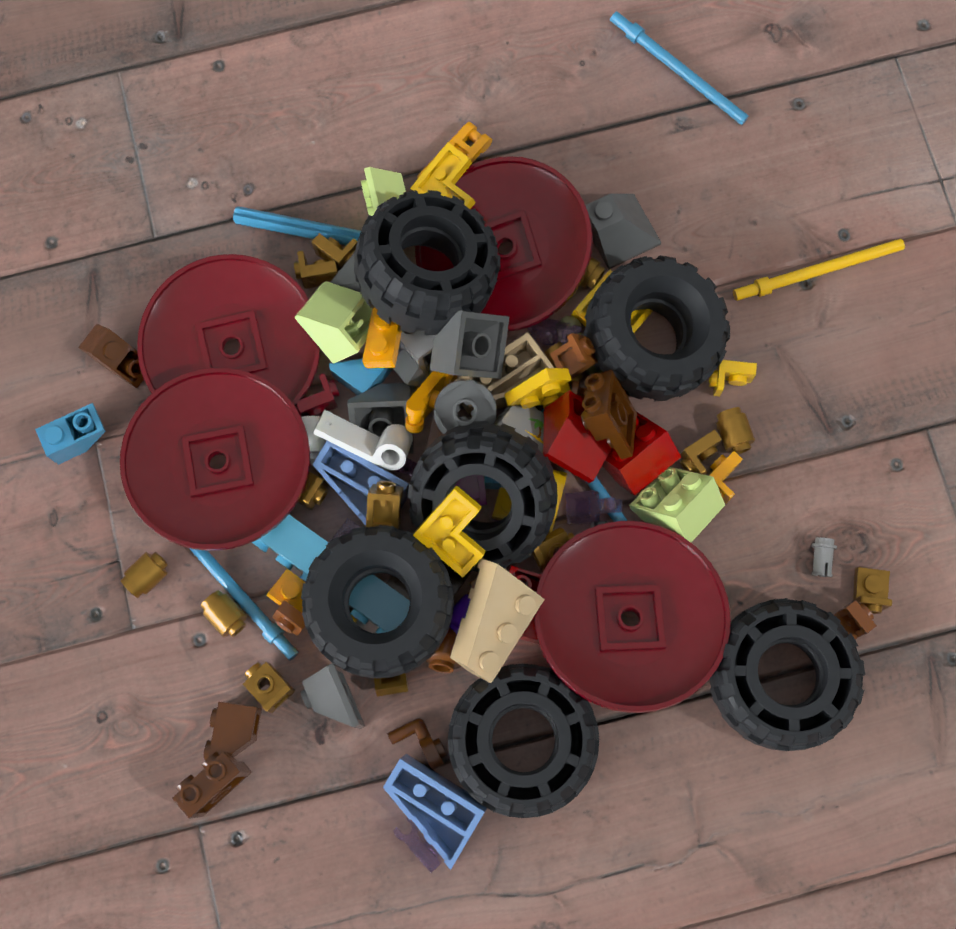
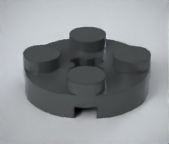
[434,379,497,434]

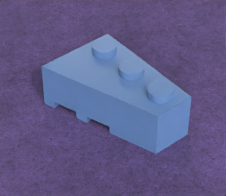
[312,441,409,525]
[383,754,487,870]

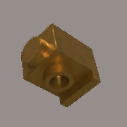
[532,527,574,573]
[243,662,295,713]

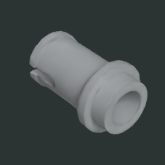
[811,537,837,578]

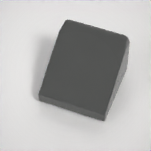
[393,349,426,387]

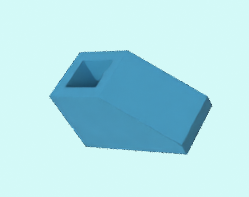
[35,403,105,465]

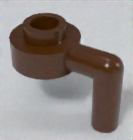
[387,718,447,770]

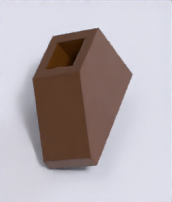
[78,324,144,388]
[204,702,262,760]

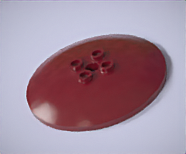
[415,156,593,332]
[137,254,321,406]
[120,368,310,551]
[534,521,731,713]

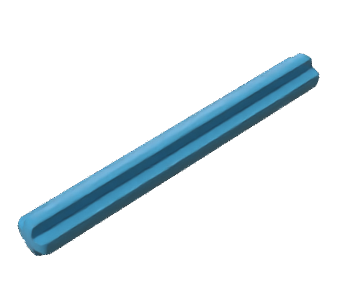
[233,206,361,246]

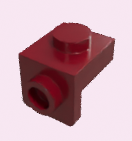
[296,373,340,417]

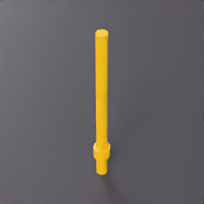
[733,238,905,301]

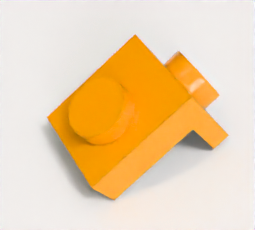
[709,451,743,504]

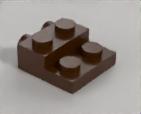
[581,369,637,459]
[172,752,252,819]

